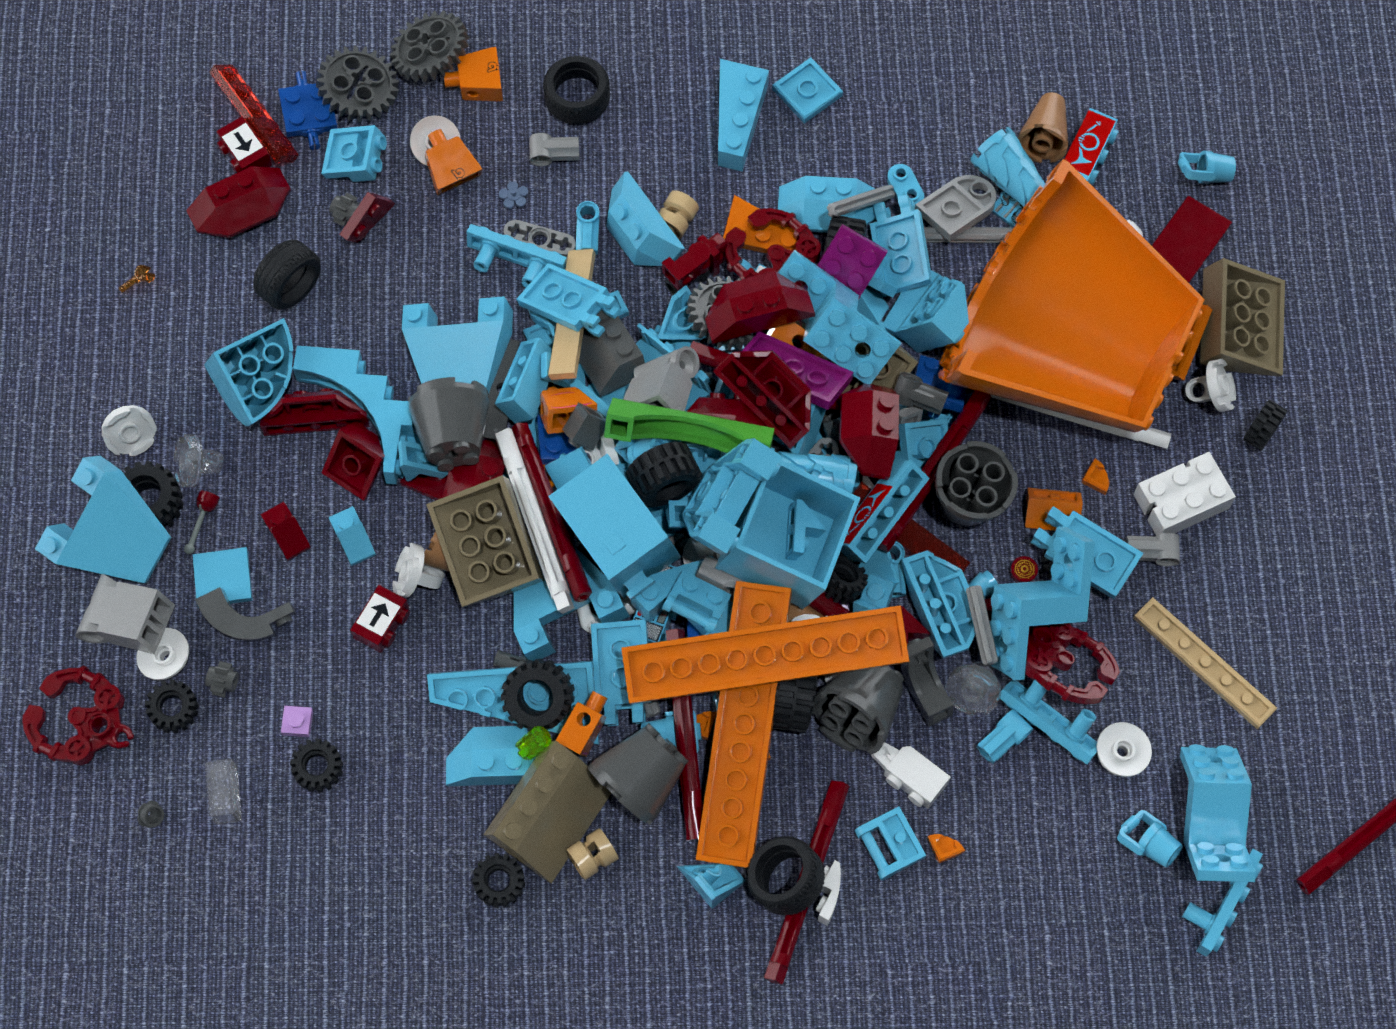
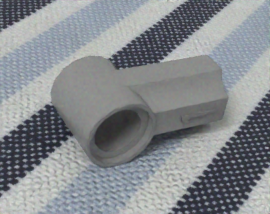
[529,133,579,166]
[1126,533,1180,566]
[696,555,745,602]

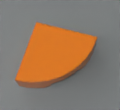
[1082,458,1109,495]
[696,711,717,740]
[927,834,965,864]

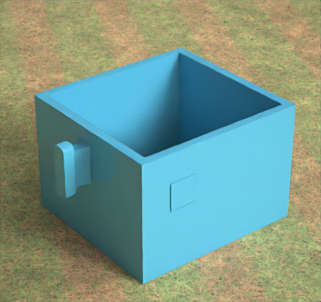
[548,454,681,600]
[715,460,860,609]

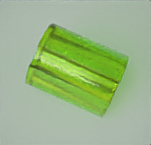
[515,726,551,760]

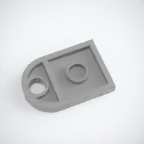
[915,175,996,241]

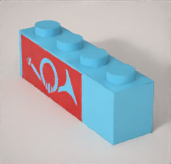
[1064,108,1119,185]
[841,458,930,563]

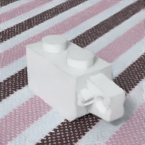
[871,743,951,809]

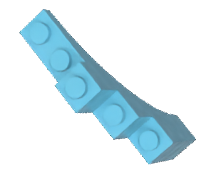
[293,346,416,484]

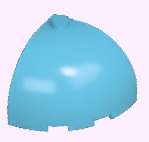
[204,318,293,426]

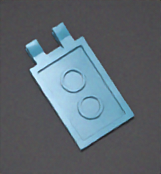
[870,194,933,297]
[516,263,621,338]
[1031,506,1143,599]
[591,619,652,727]

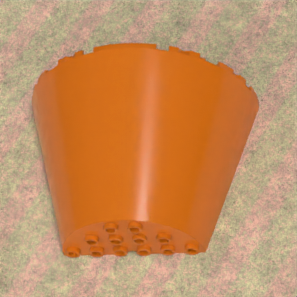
[938,159,1205,433]

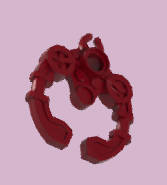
[724,208,821,288]
[1025,623,1120,704]
[22,665,134,766]

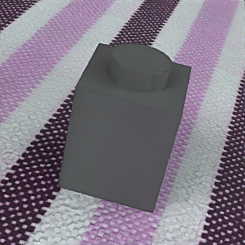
[562,402,606,450]

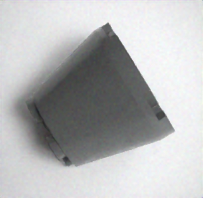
[408,377,489,471]
[935,441,1018,527]
[812,666,904,754]
[588,723,689,825]

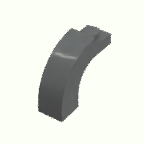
[195,587,297,641]
[900,636,954,727]

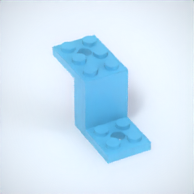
[778,250,901,384]
[990,527,1095,680]
[1180,744,1256,882]

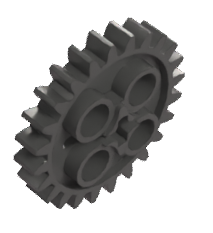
[390,11,470,82]
[316,45,399,122]
[686,276,769,350]

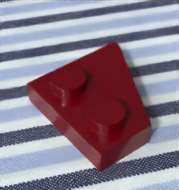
[339,192,395,243]

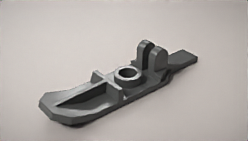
[484,339,520,439]

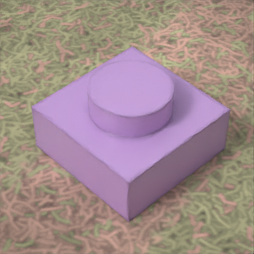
[281,706,313,737]

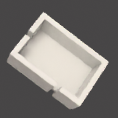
[1134,452,1236,535]

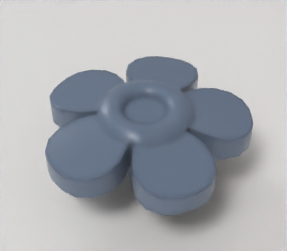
[499,181,528,209]

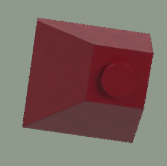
[321,421,385,501]

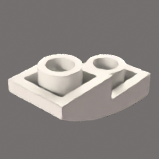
[816,860,841,926]

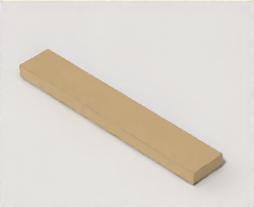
[548,249,596,380]
[1133,597,1277,730]

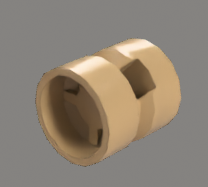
[658,191,699,240]
[566,828,619,880]

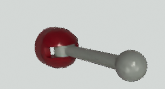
[184,490,220,554]

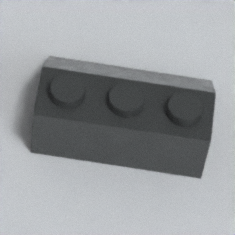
[579,310,645,397]

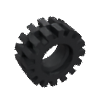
[1243,399,1288,451]
[825,552,868,604]
[145,679,199,733]
[290,738,343,793]
[473,853,525,908]

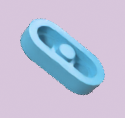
[887,164,924,204]

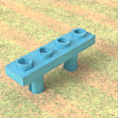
[467,224,567,287]
[998,679,1097,764]
[1182,849,1263,957]

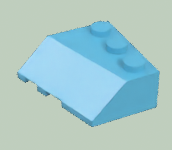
[895,274,969,353]

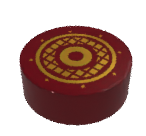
[1010,556,1038,583]

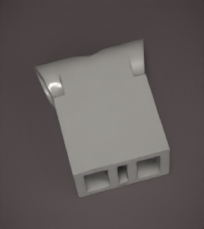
[623,346,700,411]
[75,574,175,654]

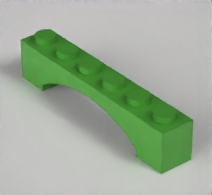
[604,398,775,453]

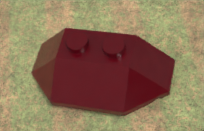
[186,166,291,238]
[705,271,815,344]
[713,350,812,449]
[839,383,899,480]
[260,388,370,436]
[686,393,776,435]
[442,440,506,498]

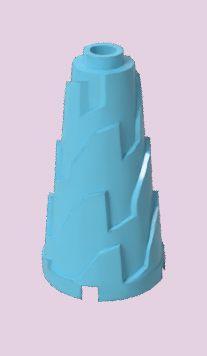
[970,127,1045,207]
[778,451,857,493]

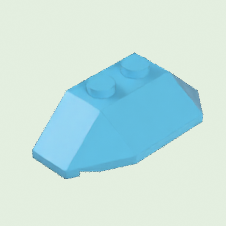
[606,171,685,266]
[778,176,880,233]
[902,550,975,659]
[446,726,546,786]

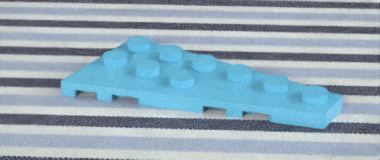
[427,661,600,745]

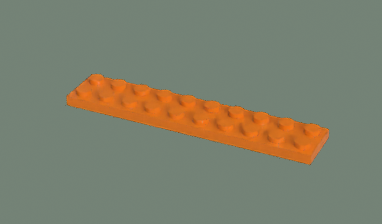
[696,581,792,868]
[621,605,910,704]

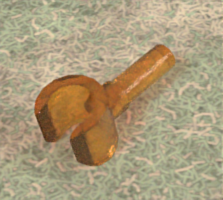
[118,265,155,293]

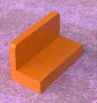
[1025,488,1083,531]

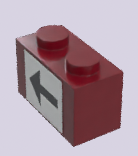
[216,116,273,173]
[350,585,410,653]

